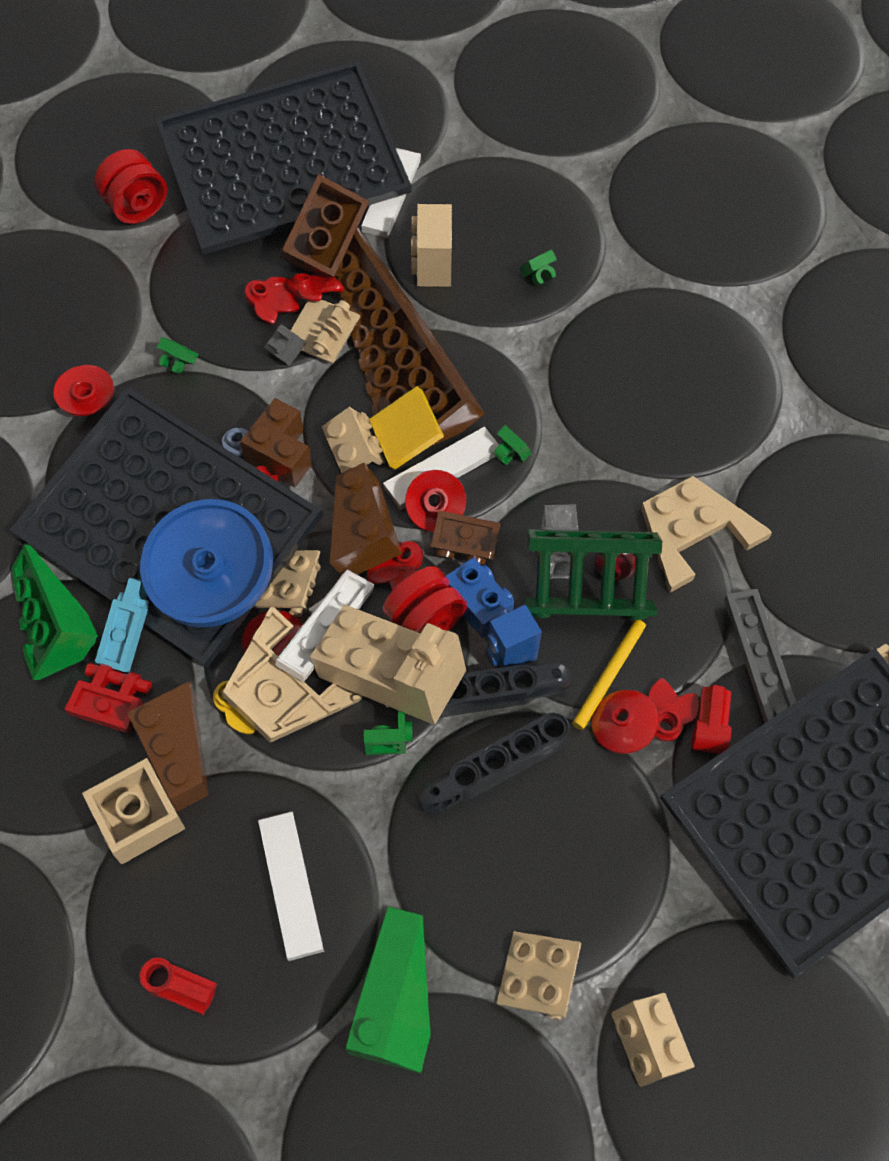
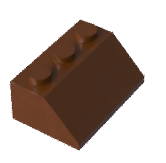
[280,174,369,278]

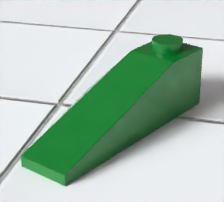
[11,544,98,680]
[346,907,430,1074]

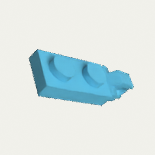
[95,578,149,672]

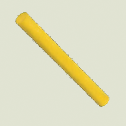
[572,620,646,730]

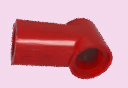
[691,685,731,755]
[140,958,217,1015]

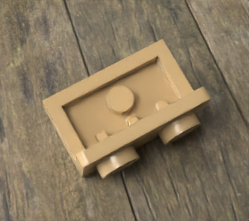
[322,407,386,473]
[612,993,695,1087]

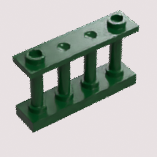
[525,529,663,620]

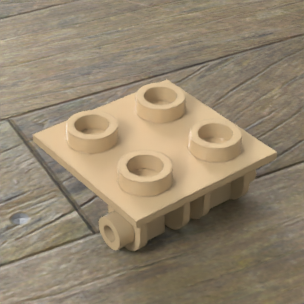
[291,300,361,364]
[253,550,321,617]
[496,931,581,1020]

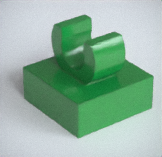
[519,250,557,286]
[157,337,198,374]
[494,425,532,465]

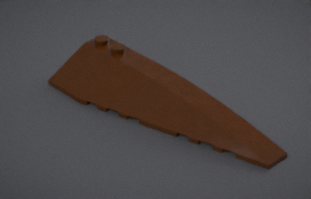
[335,227,485,448]

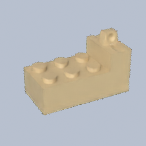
[310,604,466,725]

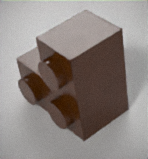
[240,398,312,488]

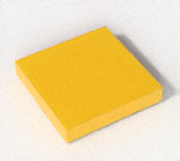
[369,386,444,469]

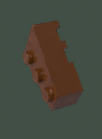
[330,463,402,575]
[127,681,209,812]

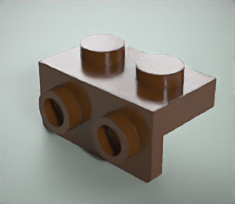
[429,511,501,565]

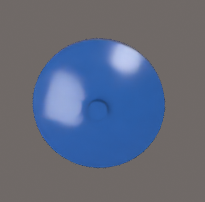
[140,499,273,627]

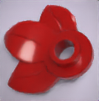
[288,273,344,302]
[244,277,299,324]
[366,541,423,591]
[648,678,699,742]

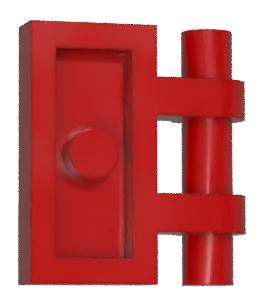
[64,663,152,734]

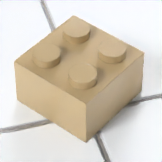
[411,204,452,287]
[82,758,185,865]

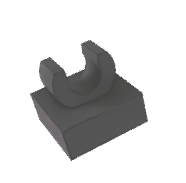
[264,324,306,366]

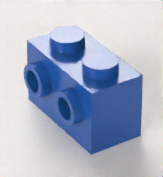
[446,557,514,638]
[485,605,542,668]

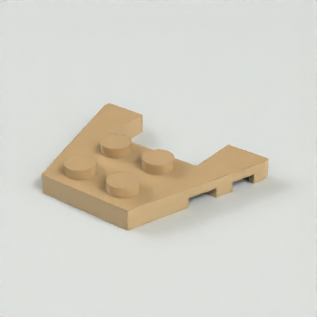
[641,476,772,593]
[222,606,364,743]

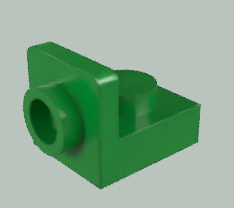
[364,711,413,755]

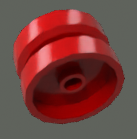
[94,149,167,224]
[383,566,467,634]

